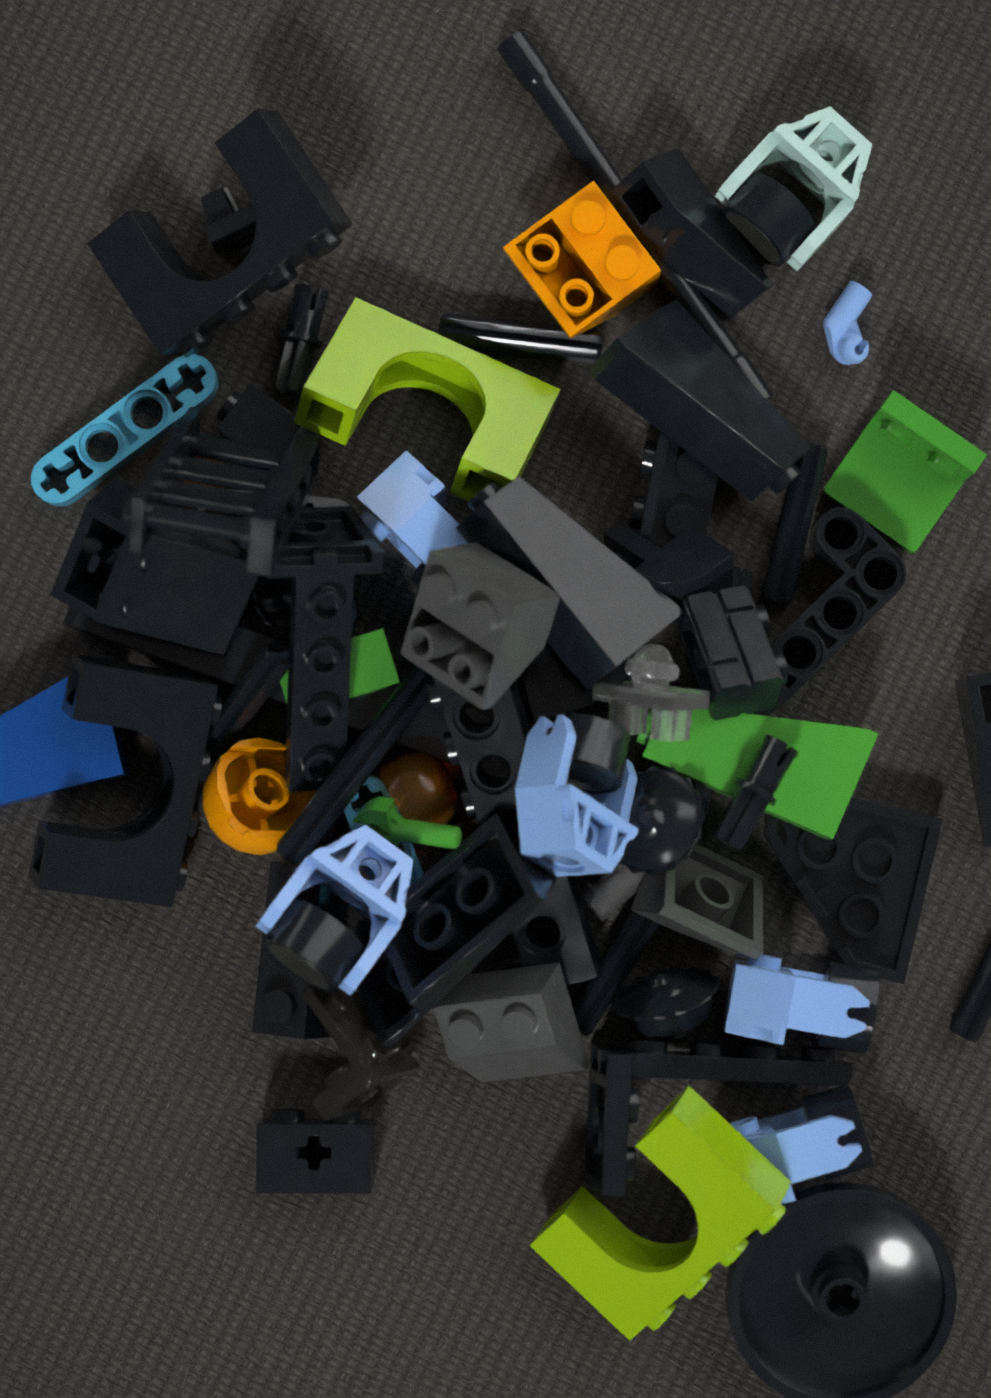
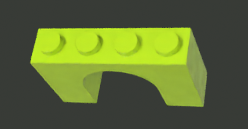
[294,297,561,501]
[529,1086,792,1341]

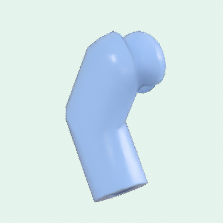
[823,281,873,365]

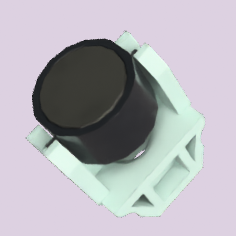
[715,106,872,271]

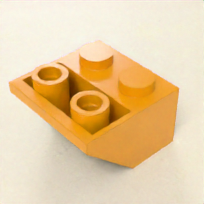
[503,181,661,339]

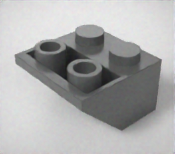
[400,542,561,710]

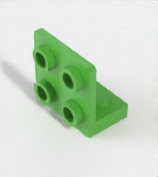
[823,390,987,553]

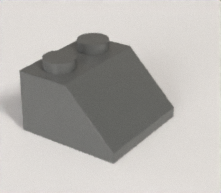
[433,962,589,1083]

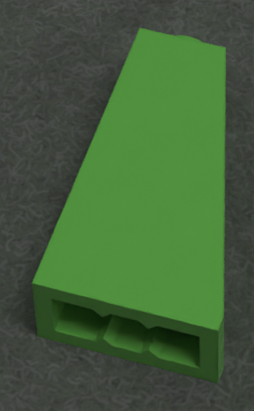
[635,703,879,840]

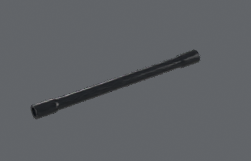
[497,30,774,400]

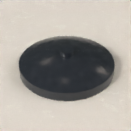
[725,1182,957,1398]

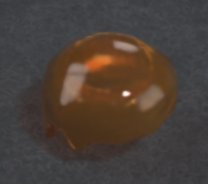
[380,751,458,825]

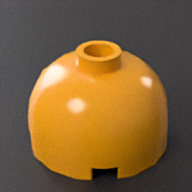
[203,737,317,855]

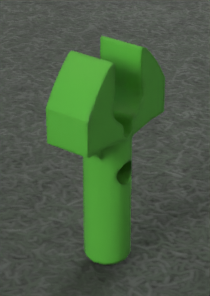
[353,796,462,849]

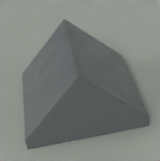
[630,844,763,960]

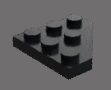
[763,797,943,984]

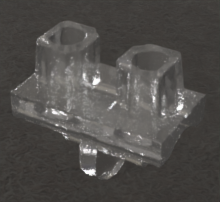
[592,644,710,742]

